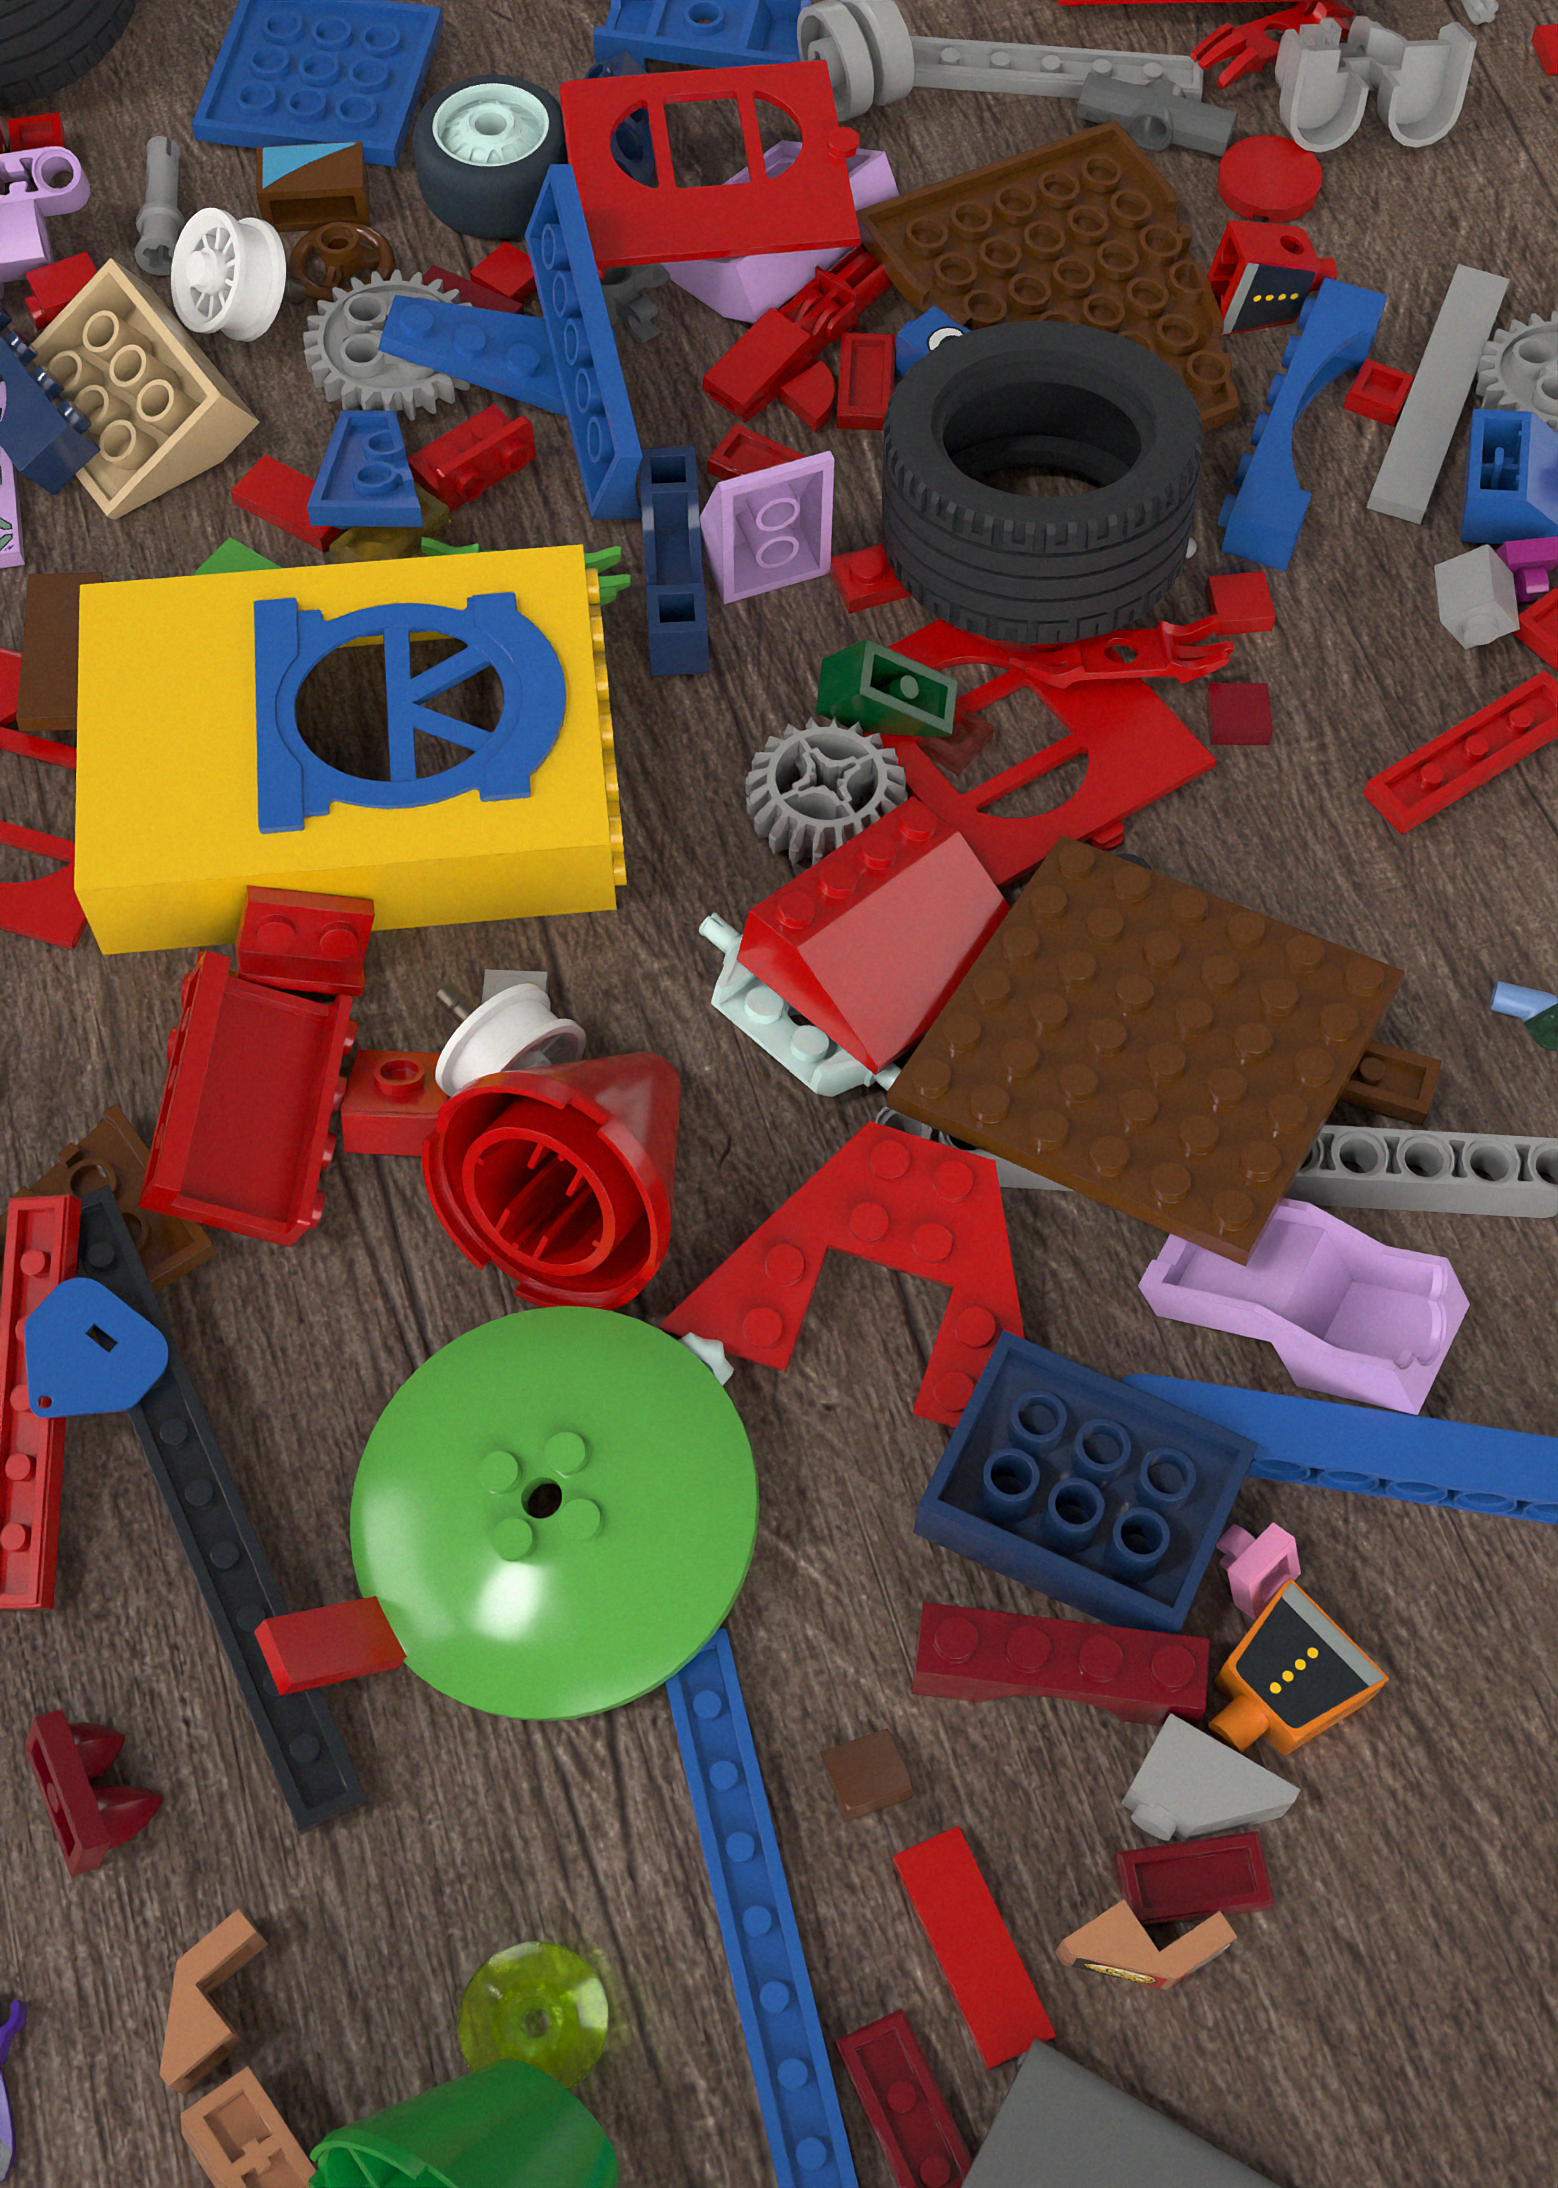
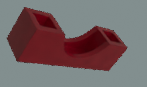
[911,1602,1209,1727]

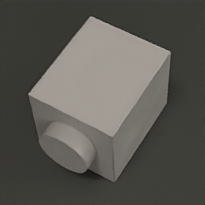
[1434,544,1520,650]

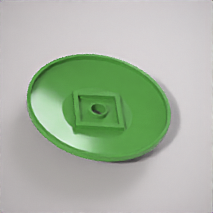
[350,1306,760,1721]

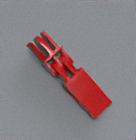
[702,246,894,424]

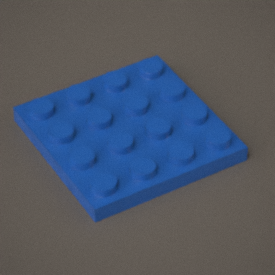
[192,0,444,167]

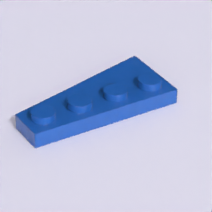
[378,295,617,417]

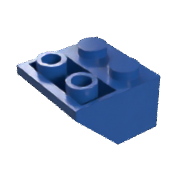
[1460,409,1558,544]

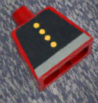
[1207,220,1337,336]

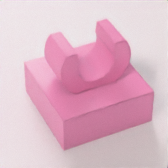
[1216,1522,1301,1621]

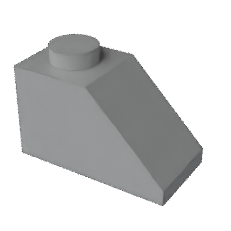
[1121,1713,1301,1842]

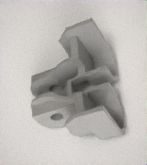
[1275,15,1477,153]

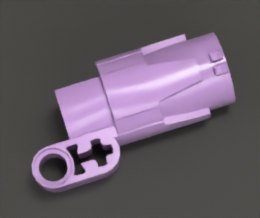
[0,146,90,299]

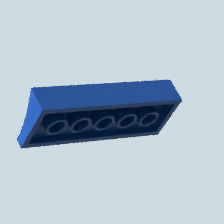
[524,164,643,520]

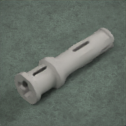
[134,136,185,276]

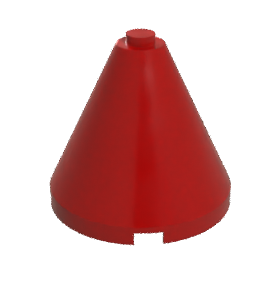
[422,1052,681,1311]

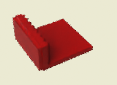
[340,1049,449,1156]

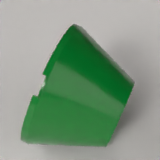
[308,2058,620,2188]

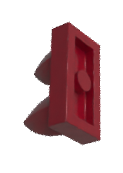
[24,1709,163,1877]

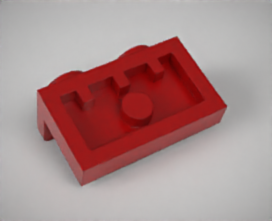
[407,404,536,514]
[235,885,375,997]

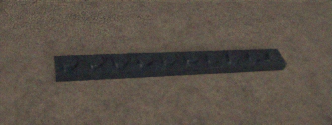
[76,1185,369,1835]

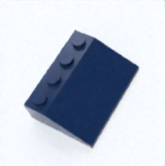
[913,1330,1258,1635]

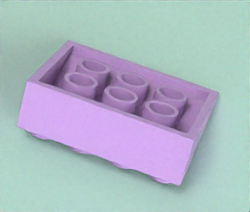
[660,140,900,324]

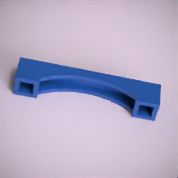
[1217,277,1388,571]

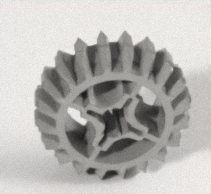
[746,716,908,866]

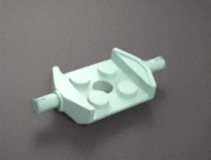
[699,913,902,1097]

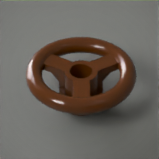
[289,222,395,303]

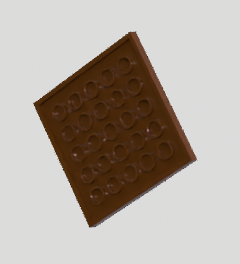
[887,834,1405,1267]

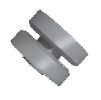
[797,0,915,121]

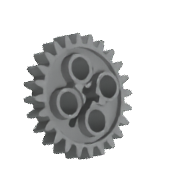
[303,270,472,420]
[1475,311,1558,433]

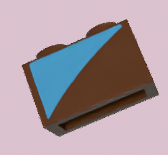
[256,141,370,233]

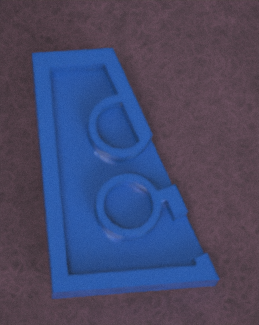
[307,410,424,529]

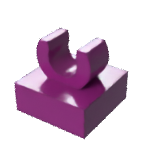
[1495,536,1558,604]

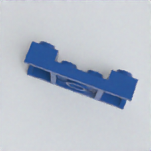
[593,0,813,71]

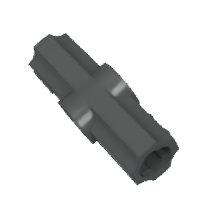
[1076,72,1239,157]

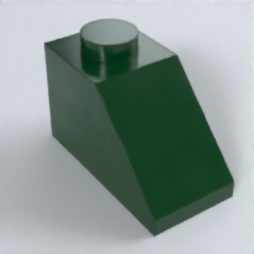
[815,639,958,738]

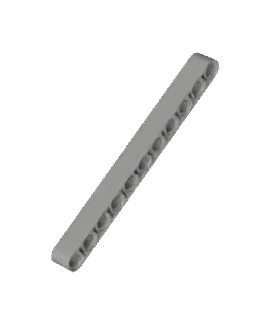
[875,1106,1558,1218]

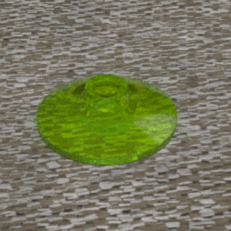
[457,1941,609,2090]

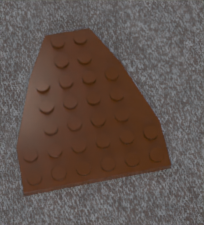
[856,120,1240,433]

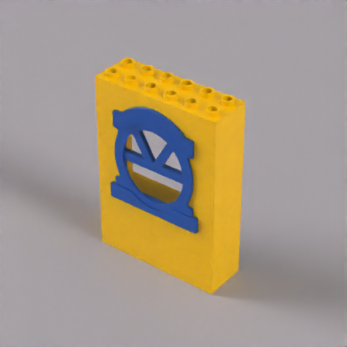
[74,544,627,955]

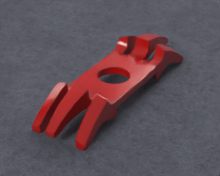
[1189,1,1355,90]
[1008,615,1234,689]

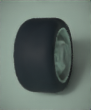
[413,75,568,239]

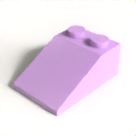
[700,451,835,604]

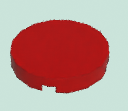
[1217,135,1322,223]

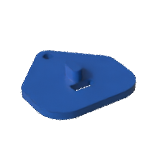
[24,1278,169,1419]

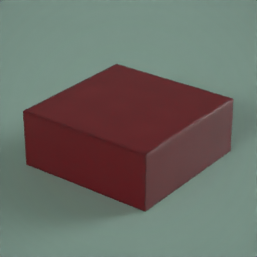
[1206,683,1273,745]

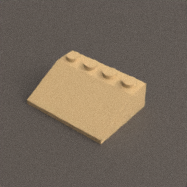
[31,258,260,520]

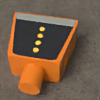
[1208,1578,1390,1756]

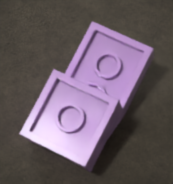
[1138,1198,1470,1415]

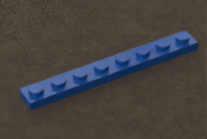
[665,1627,859,2188]

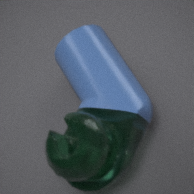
[1489,980,1558,1051]

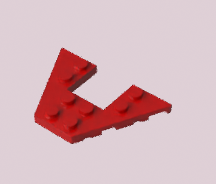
[659,1121,1025,1430]

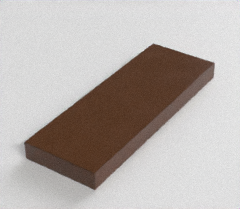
[16,572,104,731]

